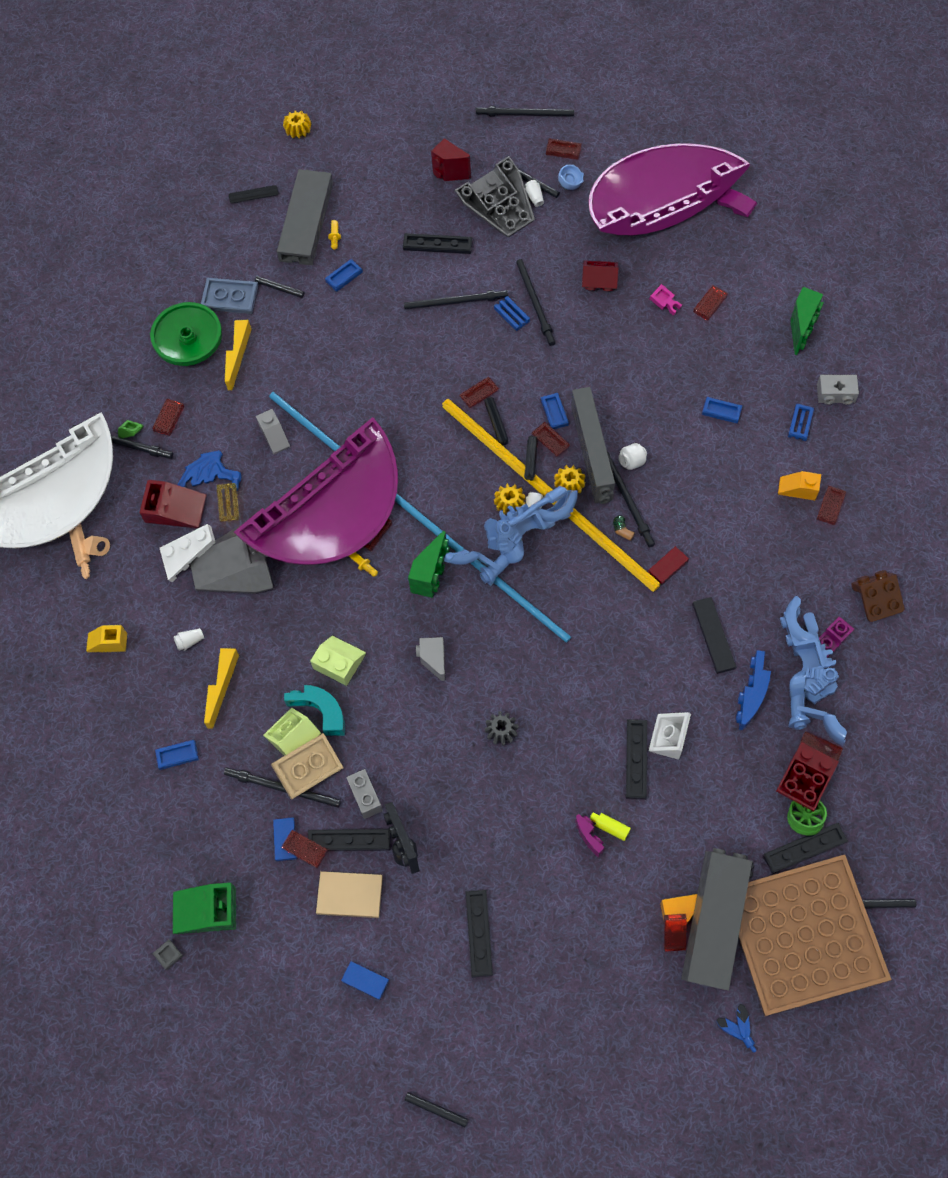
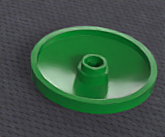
[150,302,222,366]

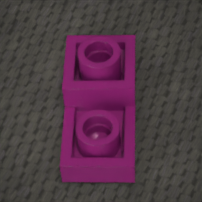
[717,188,757,217]
[819,616,854,658]
[575,814,605,857]

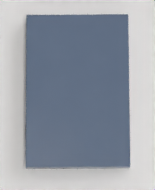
[201,278,258,314]

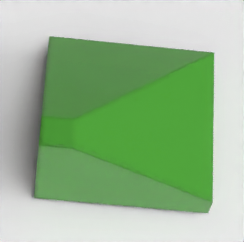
[118,420,143,438]

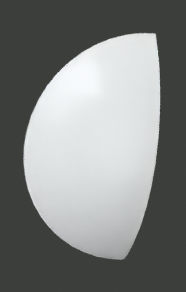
[0,412,113,548]

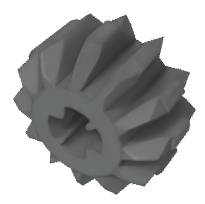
[485,711,519,746]

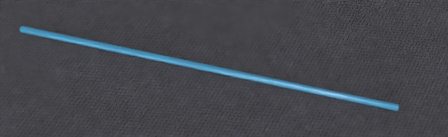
[269,392,571,643]

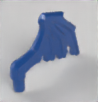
[177,450,241,491]

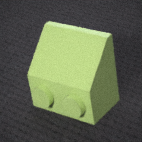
[310,636,366,686]
[263,708,321,756]

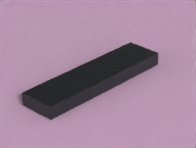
[403,233,472,254]
[692,597,736,674]
[626,719,647,800]
[763,823,848,874]
[307,829,390,852]
[465,890,493,978]

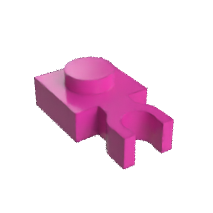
[649,284,682,315]

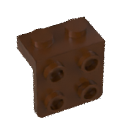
[851,570,904,622]

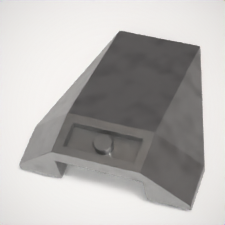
[454,156,535,237]
[190,526,274,594]

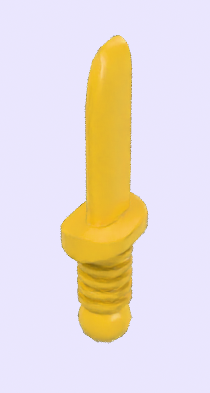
[328,220,341,250]
[349,552,378,577]

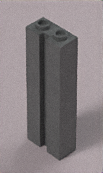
[277,169,333,266]
[571,387,615,504]
[681,848,752,991]

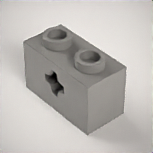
[817,375,859,405]
[346,769,383,819]

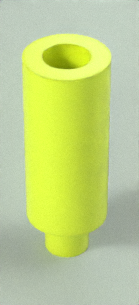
[590,812,631,841]

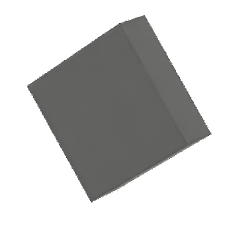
[153,939,183,970]

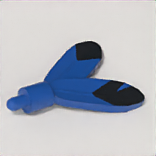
[716,1004,756,1052]

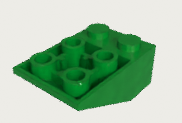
[790,287,824,355]
[408,531,450,598]
[173,883,236,934]

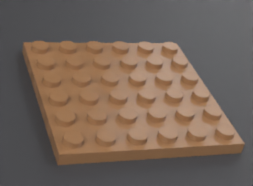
[739,855,891,1017]

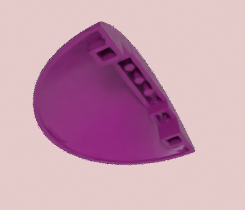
[589,143,750,235]
[234,417,398,565]

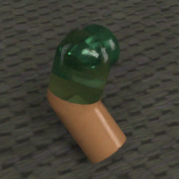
[613,515,635,541]

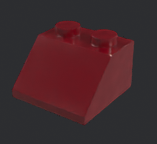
[431,138,471,181]
[582,260,619,291]

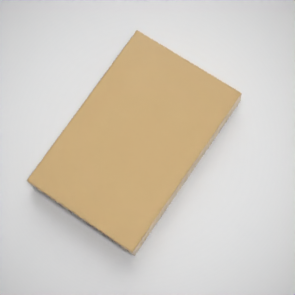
[271,733,344,799]
[316,871,383,918]

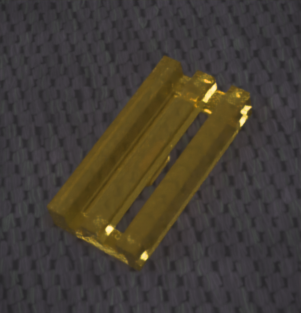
[217,483,239,522]

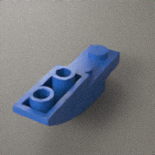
[736,650,771,730]

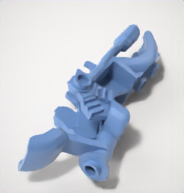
[444,486,578,586]
[780,596,847,747]

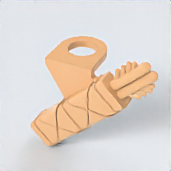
[69,523,110,579]

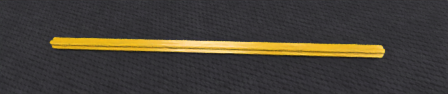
[442,399,660,592]

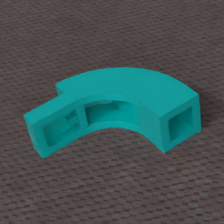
[284,685,345,736]

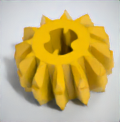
[283,110,311,139]
[554,465,585,493]
[494,483,525,515]

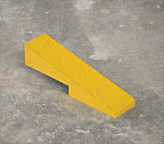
[225,320,252,390]
[204,648,239,729]

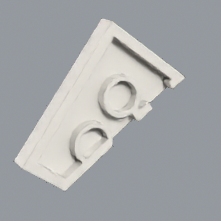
[160,524,216,582]

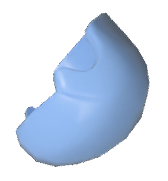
[558,165,584,190]

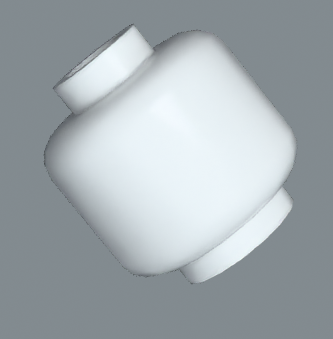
[619,443,647,470]

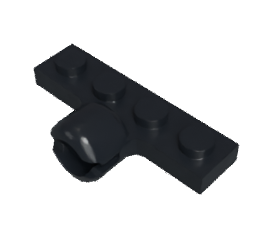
[383,802,420,874]

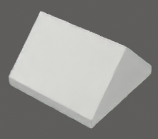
[649,712,691,759]

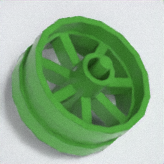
[787,801,827,835]

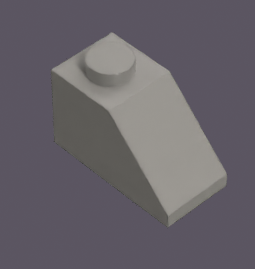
[256,409,290,454]
[416,637,445,681]

